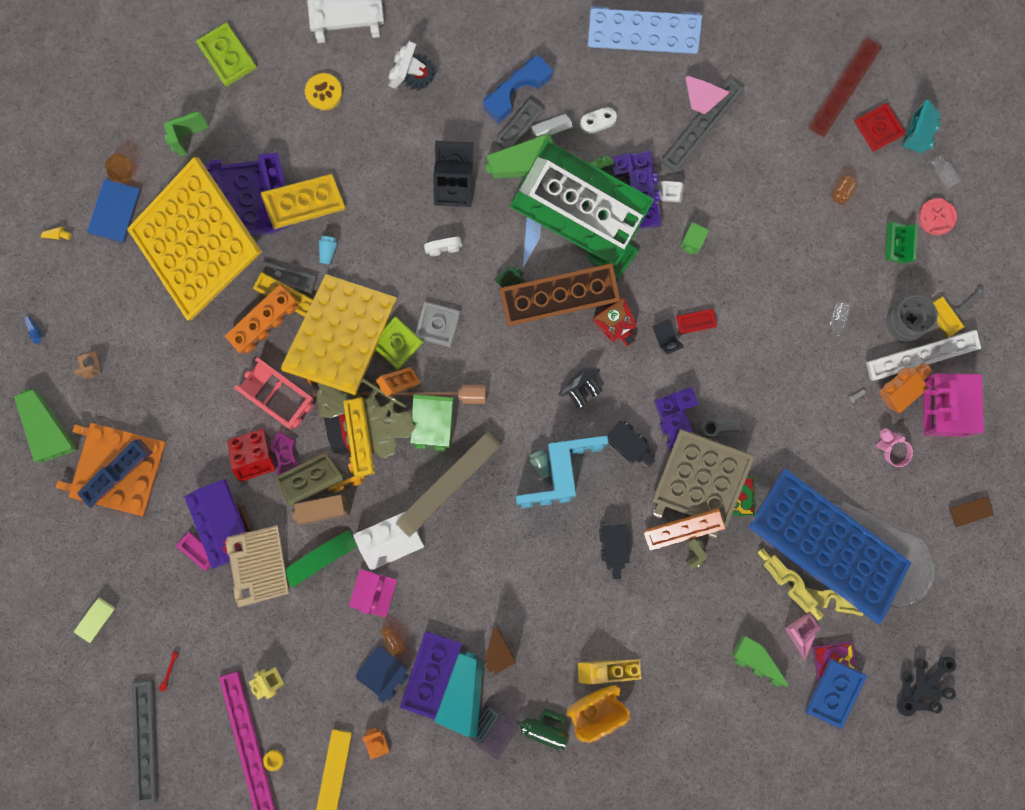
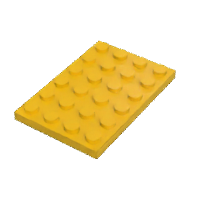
[281,274,397,395]

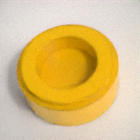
[263,750,284,771]

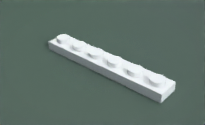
[866,330,981,381]

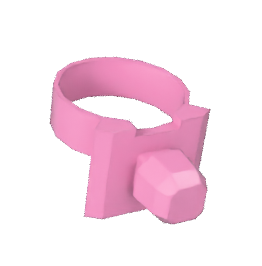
[876,428,913,467]

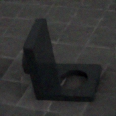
[652,319,684,355]

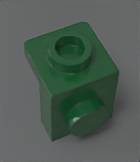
[494,264,525,287]

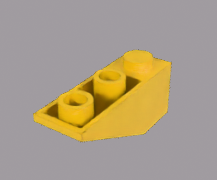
[578,659,641,684]

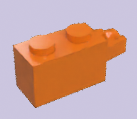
[878,363,932,413]

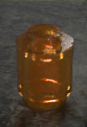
[832,175,858,205]

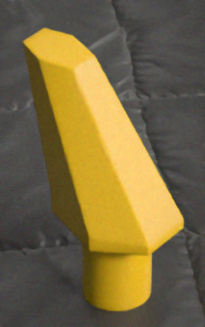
[41,227,72,240]

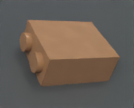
[292,495,349,525]

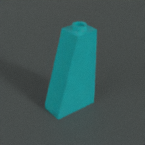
[434,651,484,737]

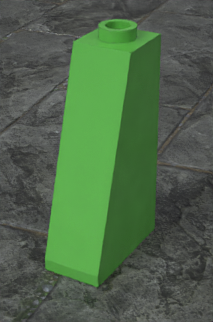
[484,134,554,178]
[14,389,78,463]

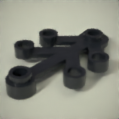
[897,656,956,717]

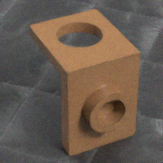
[74,351,102,379]

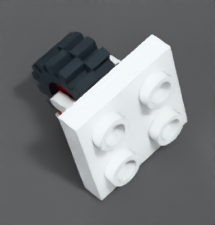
[388,41,436,91]

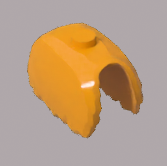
[566,685,630,742]

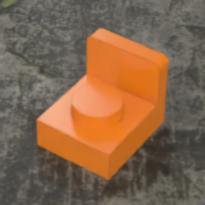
[362,727,390,759]

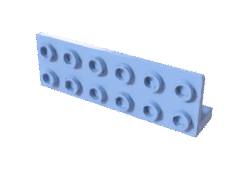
[588,6,702,53]

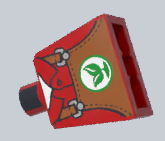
[593,298,637,347]

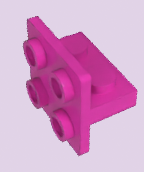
[349,569,397,617]

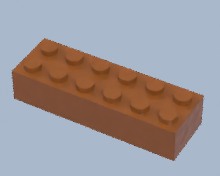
[499,263,620,326]

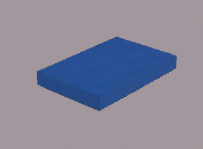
[87,179,142,243]
[805,658,867,729]

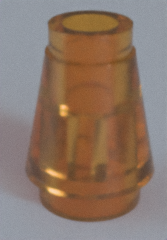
[380,626,406,657]

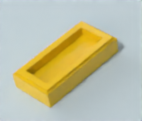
[933,296,964,338]

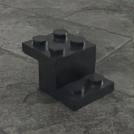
[433,140,473,207]

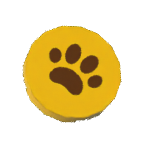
[305,73,343,111]

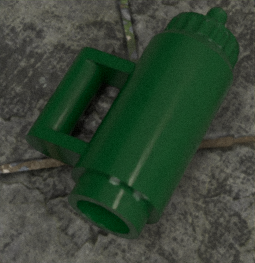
[516,708,569,750]

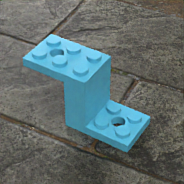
[516,436,608,509]

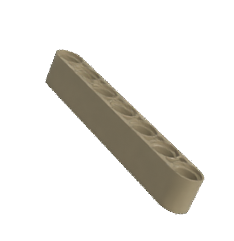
[395,431,502,538]

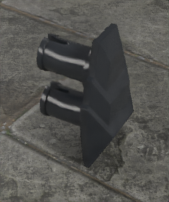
[558,367,603,408]

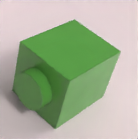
[680,222,709,255]

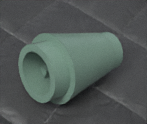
[529,449,551,479]

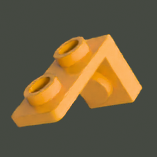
[327,457,366,494]

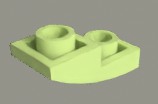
[74,597,116,643]

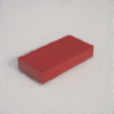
[676,308,717,335]

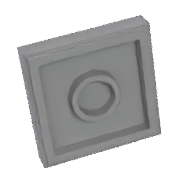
[415,301,461,348]

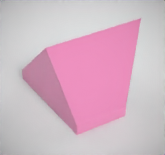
[686,76,730,114]
[785,612,821,660]

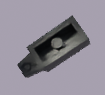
[606,420,656,467]
[599,524,630,580]

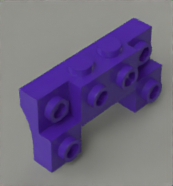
[612,151,663,229]
[654,387,699,452]

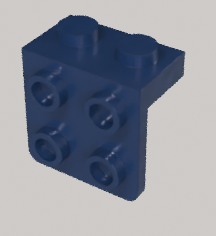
[356,646,410,704]

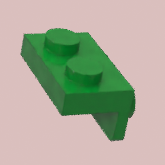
[885,222,918,264]

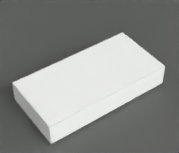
[531,114,572,138]

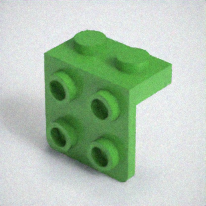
[163,111,209,157]

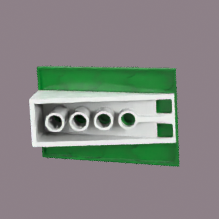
[509,140,654,266]

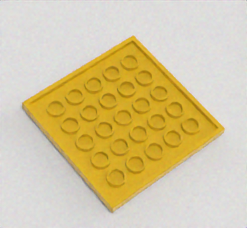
[127,157,262,321]

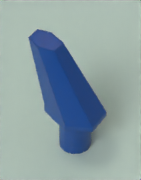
[25,316,42,344]

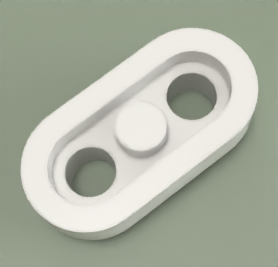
[580,107,617,134]
[424,237,462,256]

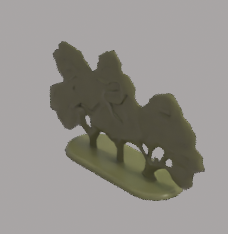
[316,377,416,458]

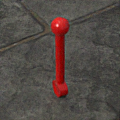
[159,651,179,691]

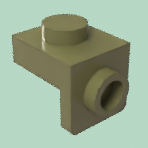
[685,538,708,569]

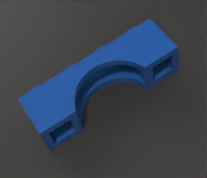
[483,55,553,124]

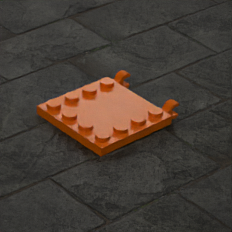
[56,423,167,517]

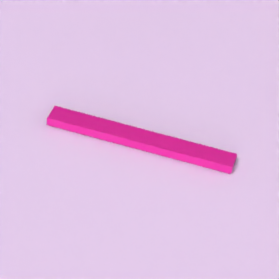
[219,671,276,810]

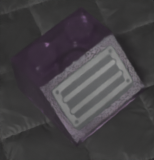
[469,701,520,760]

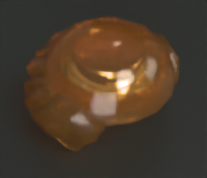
[105,153,134,183]

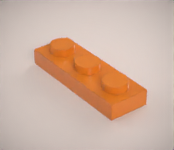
[376,367,421,396]

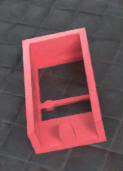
[234,357,315,430]

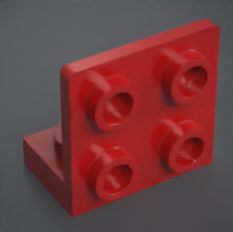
[227,429,276,483]

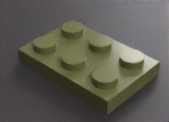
[273,452,343,507]

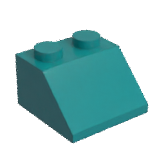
[902,100,941,154]

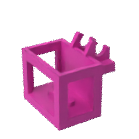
[923,374,984,437]

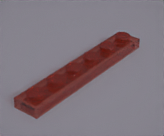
[808,38,882,138]

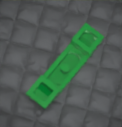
[285,530,358,588]

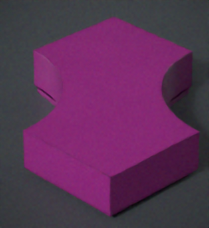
[269,431,300,476]

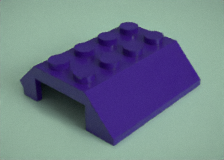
[204,153,294,236]

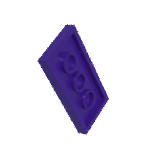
[400,631,463,720]

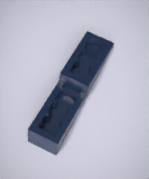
[77,439,153,508]

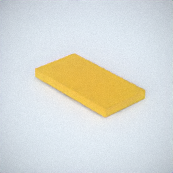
[261,174,345,229]

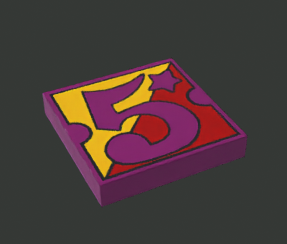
[812,641,857,682]

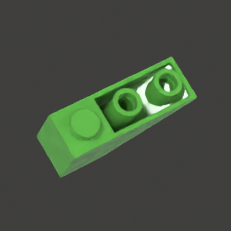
[731,635,788,688]

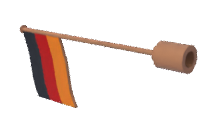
[312,385,486,453]

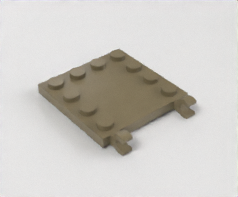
[652,429,755,539]

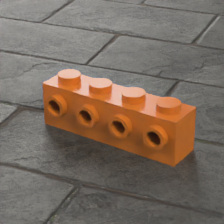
[224,284,300,354]

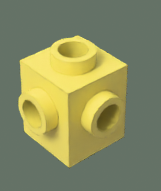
[249,667,285,700]

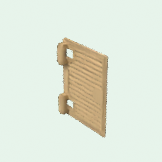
[226,525,289,607]

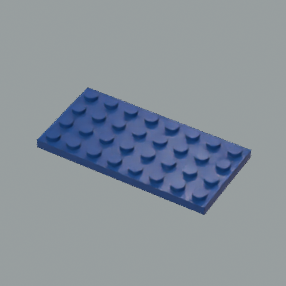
[748,468,912,624]

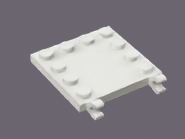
[308,0,384,43]

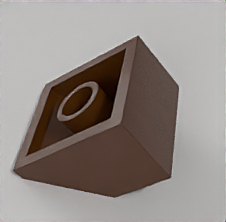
[484,626,516,675]

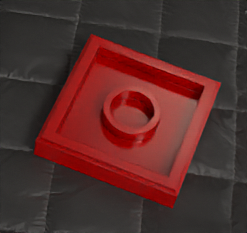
[854,103,906,152]

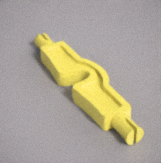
[757,548,824,621]
[789,586,863,616]

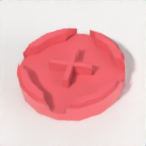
[918,198,957,235]

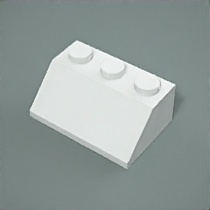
[353,511,424,571]

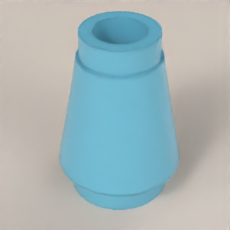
[319,236,337,265]

